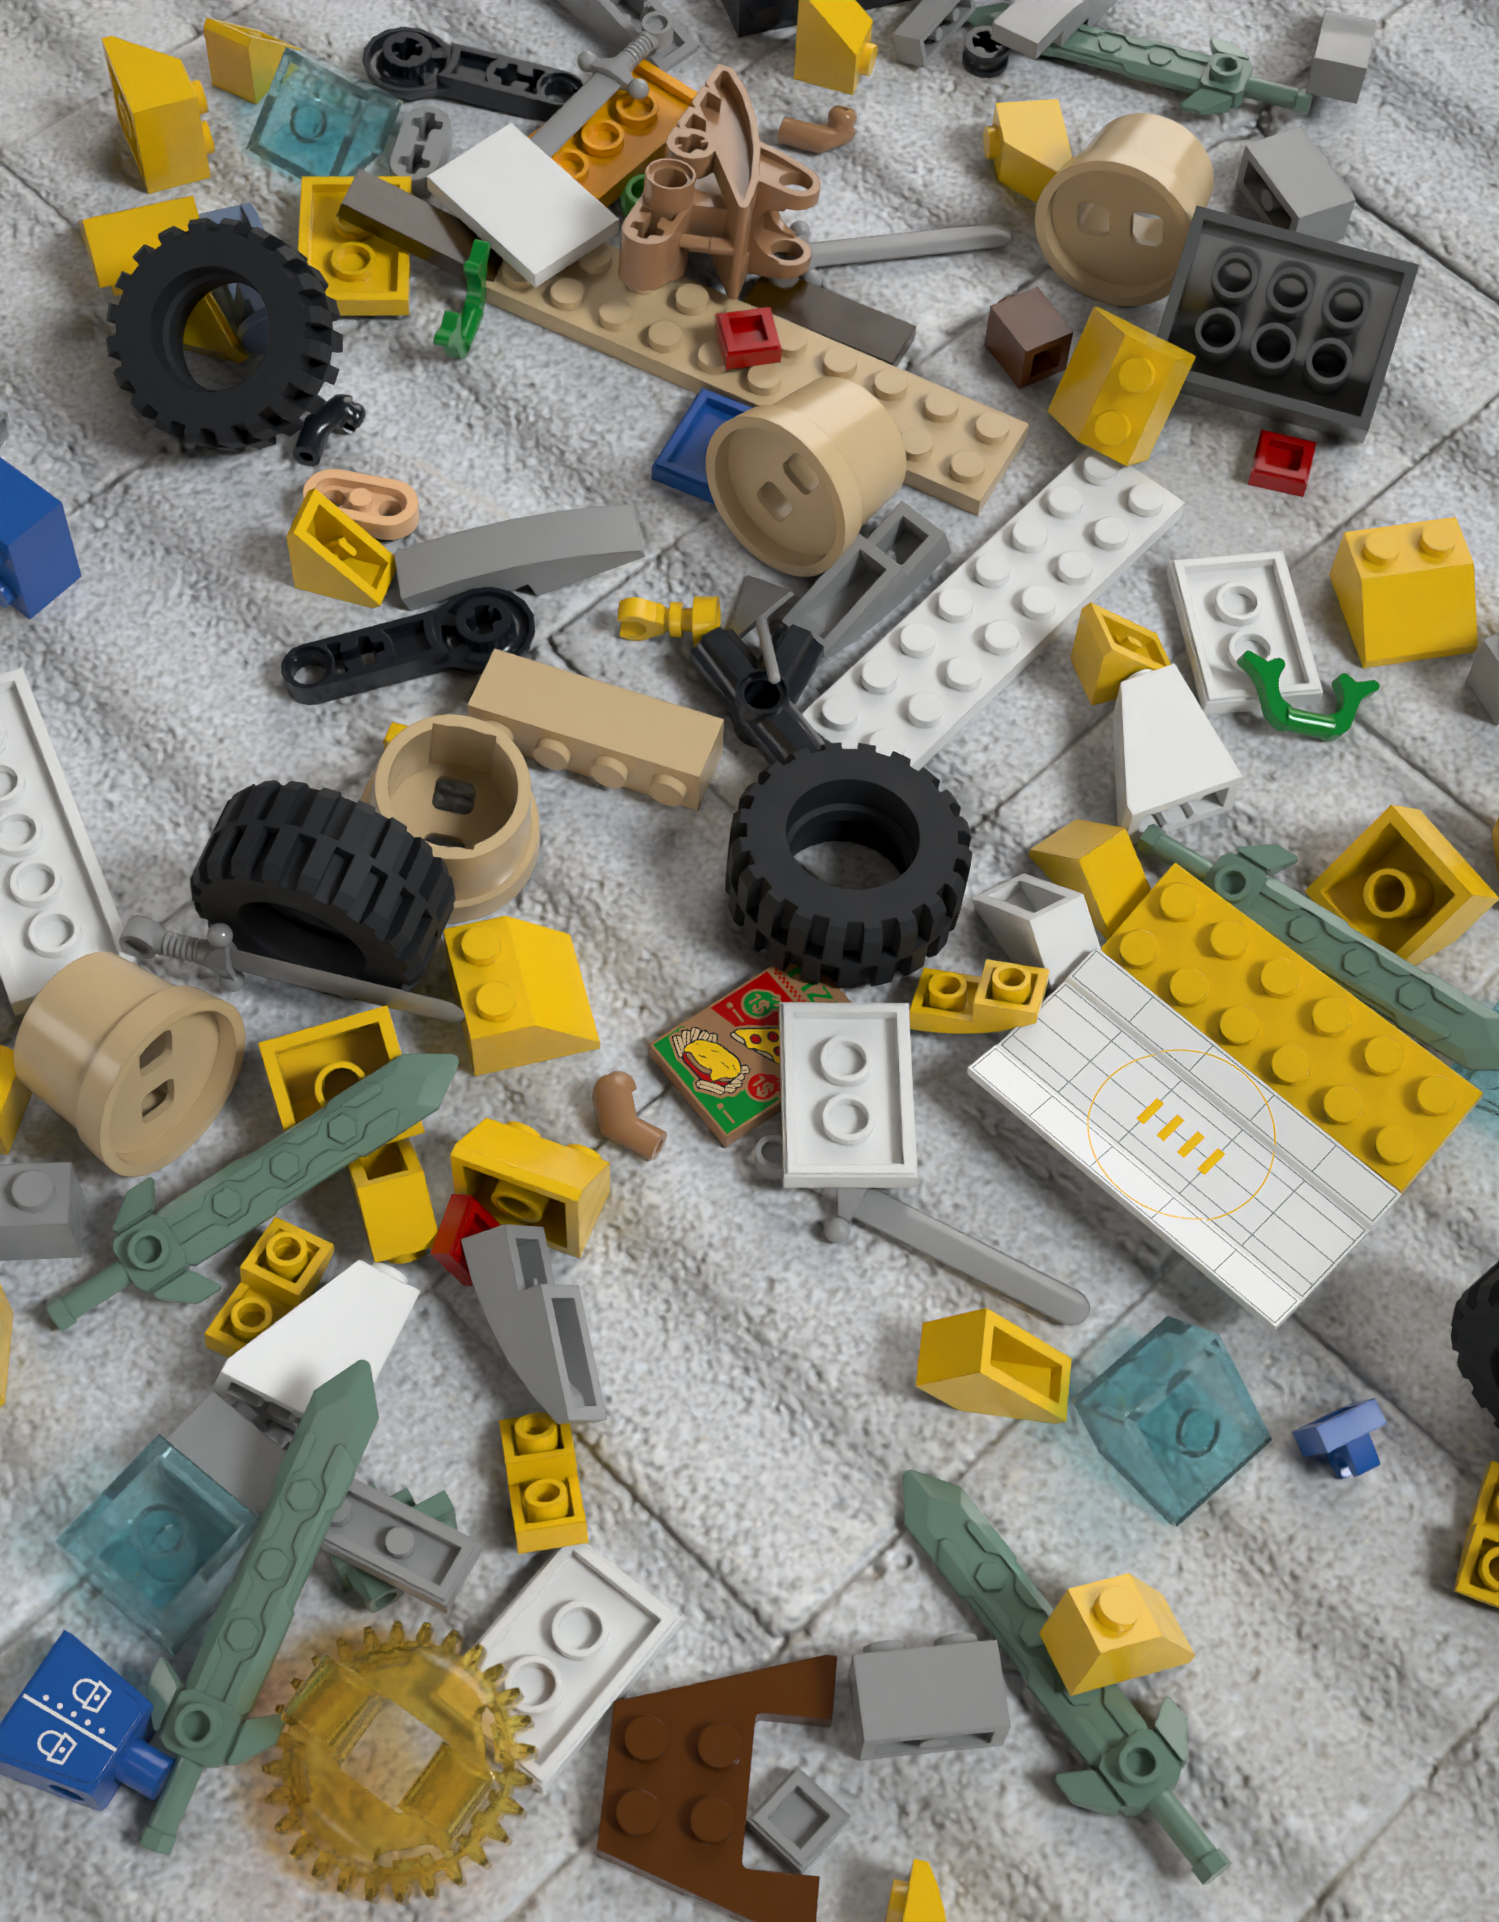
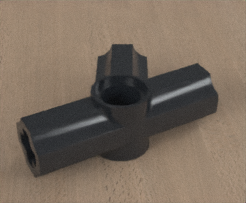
[689,624,826,766]

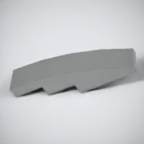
[557,0,700,72]
[991,0,1117,60]
[394,504,645,611]

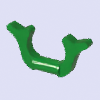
[433,239,491,359]
[1237,651,1380,742]

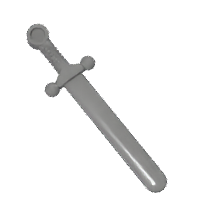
[530,11,673,158]
[714,220,1013,287]
[119,915,465,1023]
[754,1134,1090,1326]

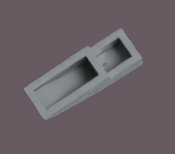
[1305,9,1376,104]
[781,500,951,659]
[461,1224,607,1424]

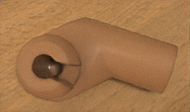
[778,106,857,153]
[592,1071,667,1161]

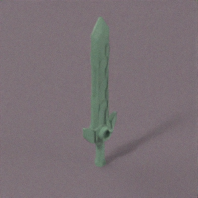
[967,2,1314,116]
[1137,824,1499,1071]
[45,1054,459,1332]
[137,1359,379,1855]
[903,1470,1232,1885]

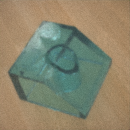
[246,47,403,179]
[1072,1316,1272,1527]
[55,1434,260,1657]

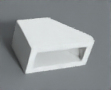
[972,873,1102,990]

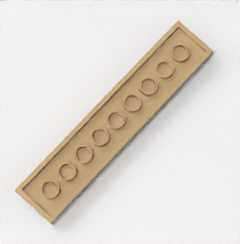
[485,242,1029,516]

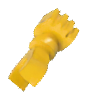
[617,596,722,647]

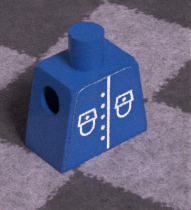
[0,1630,175,1811]

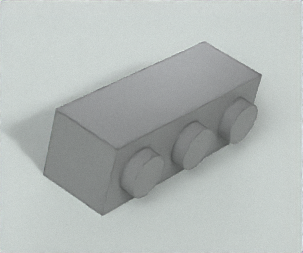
[892,0,976,67]

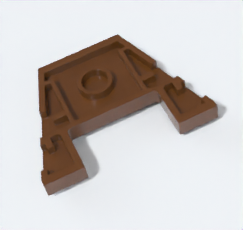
[597,1655,837,1922]

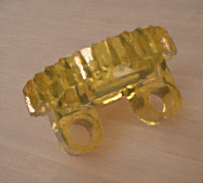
[262,1621,539,1906]

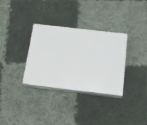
[427,123,619,288]
[1167,550,1323,716]
[779,1002,918,1188]
[431,1543,682,1794]

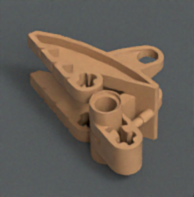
[618,64,821,300]

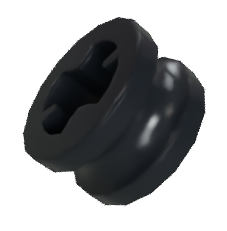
[962,25,1010,78]

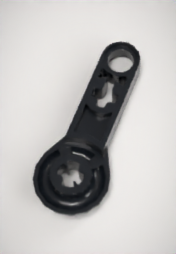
[362,27,583,122]
[281,587,535,705]

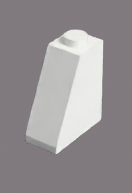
[1112,664,1243,845]
[212,1260,420,1432]

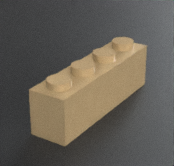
[467,649,724,811]

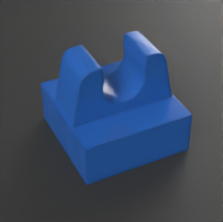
[1292,1398,1387,1479]

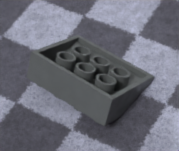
[1157,205,1419,443]

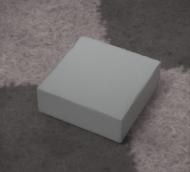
[746,1765,851,1874]

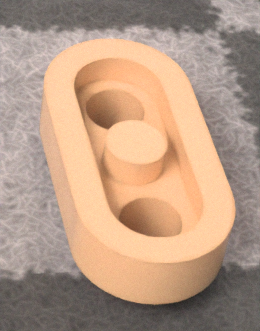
[303,469,420,540]

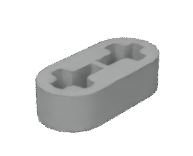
[390,106,452,199]

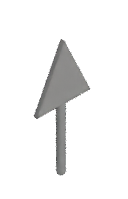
[730,575,794,684]

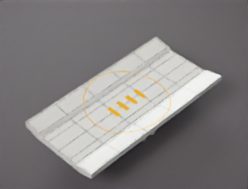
[967,947,1401,1332]

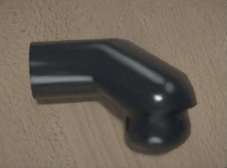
[292,394,366,466]

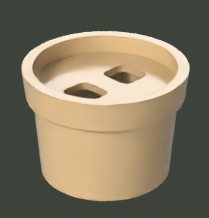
[1034,113,1214,306]
[706,376,907,577]
[360,714,540,923]
[14,951,245,1177]

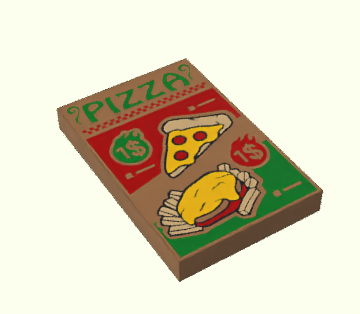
[649,963,852,1148]

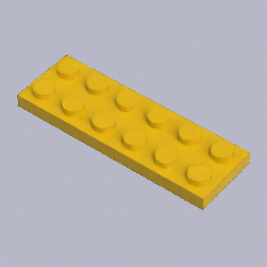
[1101,863,1483,1197]

